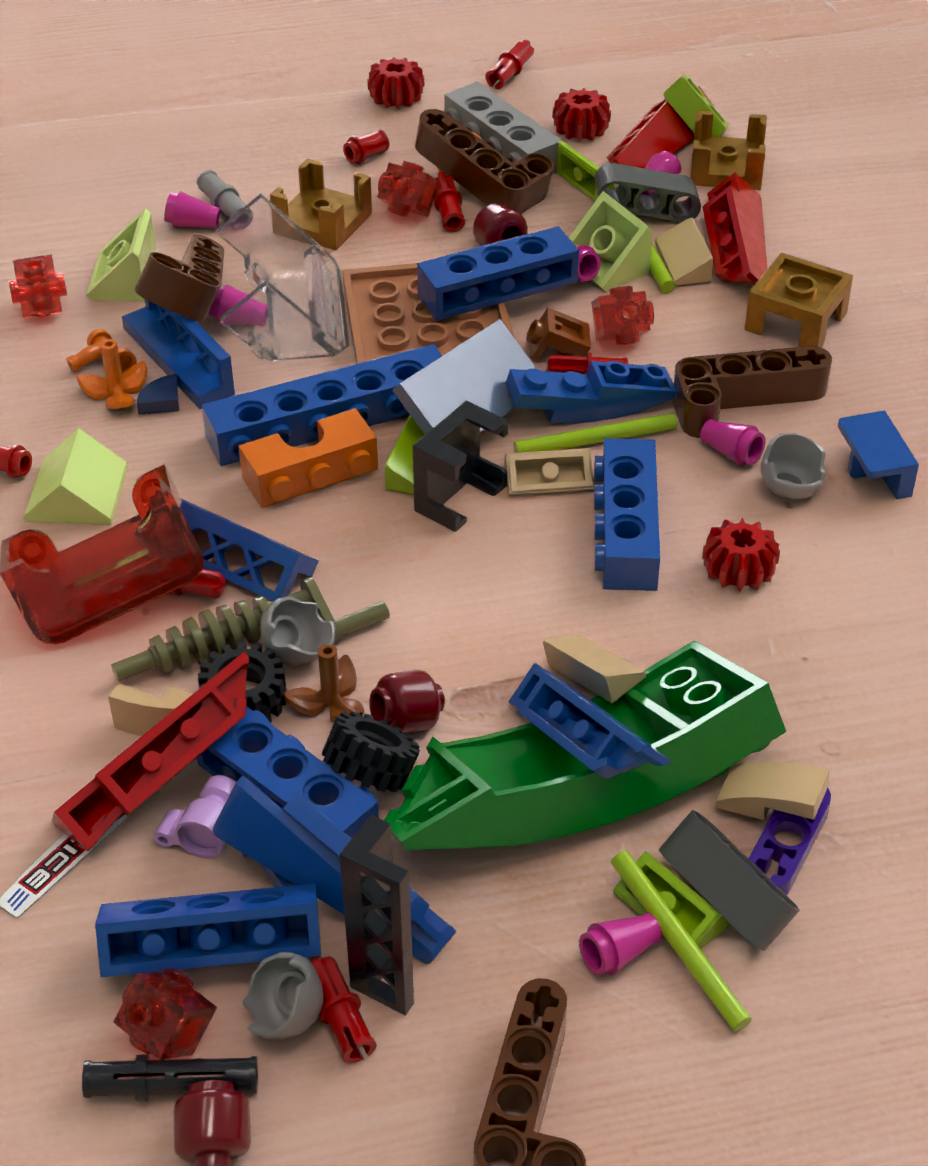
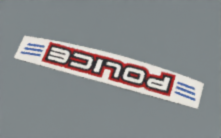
[0,809,137,918]

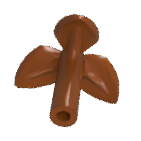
[283,644,365,722]

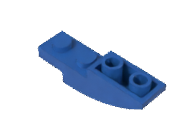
[506,361,677,423]

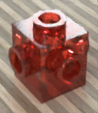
[377,161,440,217]
[9,254,67,318]
[591,286,654,345]
[113,969,217,1060]

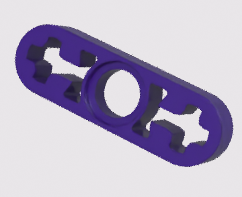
[749,788,831,895]

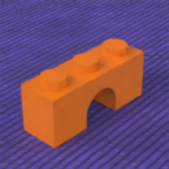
[238,408,378,508]

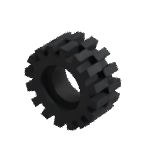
[198,642,287,723]
[322,711,420,792]

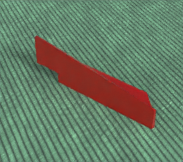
[606,86,713,168]
[702,172,768,285]
[52,652,249,852]

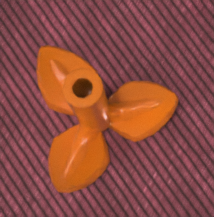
[77,339,147,409]

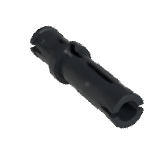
[82,1054,258,1101]

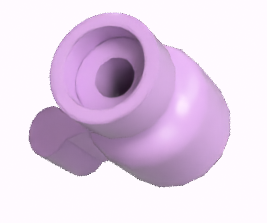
[153,775,236,858]

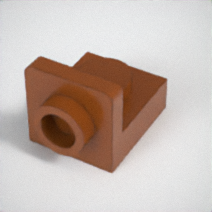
[526,307,591,361]

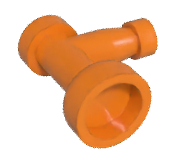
[66,329,137,373]

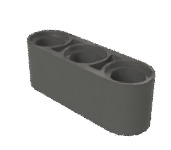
[594,163,701,222]
[659,810,800,951]

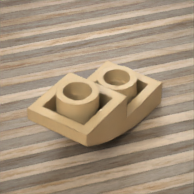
[108,683,194,736]
[716,762,830,820]

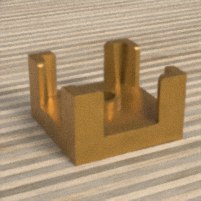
[690,111,767,190]
[270,158,372,251]
[744,252,853,348]

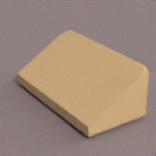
[655,218,713,286]
[504,448,594,496]
[543,635,646,703]

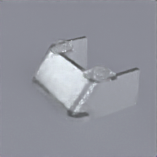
[217,194,349,361]

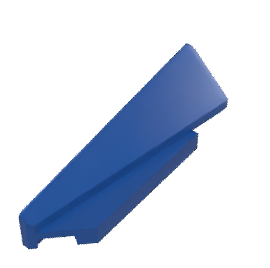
[508,662,671,779]
[213,775,456,964]

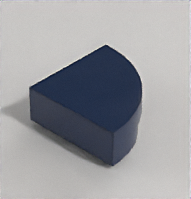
[137,374,179,414]

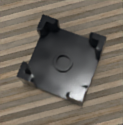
[412,400,508,532]

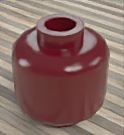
[473,203,528,246]
[369,669,445,734]
[173,1080,251,1166]

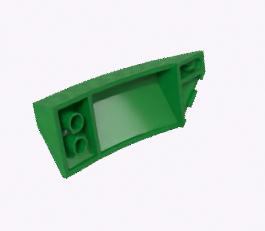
[384,641,787,850]

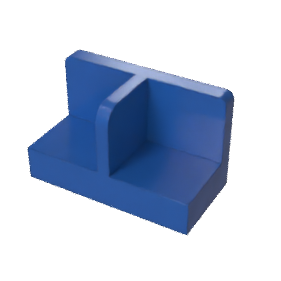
[838,410,919,499]

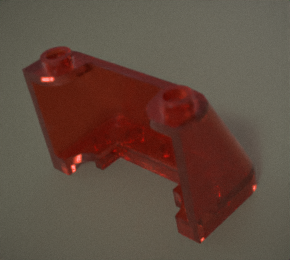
[0,464,204,645]

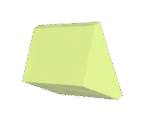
[569,191,653,291]
[86,208,157,302]
[24,428,127,525]

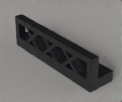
[339,815,414,1016]

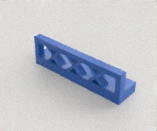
[122,299,235,409]
[136,489,319,601]

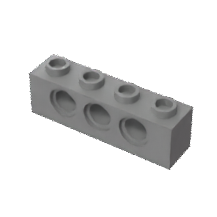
[443,82,562,175]

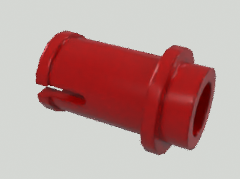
[343,129,390,164]
[0,445,32,478]

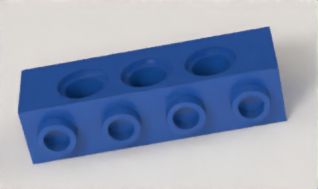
[417,226,579,321]
[594,438,660,591]
[197,707,379,838]
[95,883,321,977]

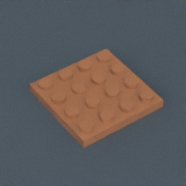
[342,263,514,364]

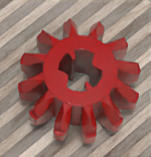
[367,57,425,109]
[552,88,611,141]
[702,518,780,592]

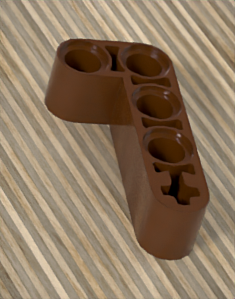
[415,109,554,214]
[135,234,224,322]
[673,346,832,438]
[474,978,586,1166]

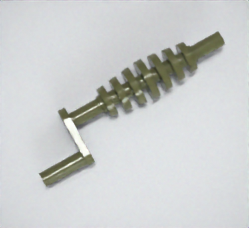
[111,577,390,682]

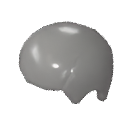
[760,433,827,500]
[260,597,336,666]
[243,952,324,1040]

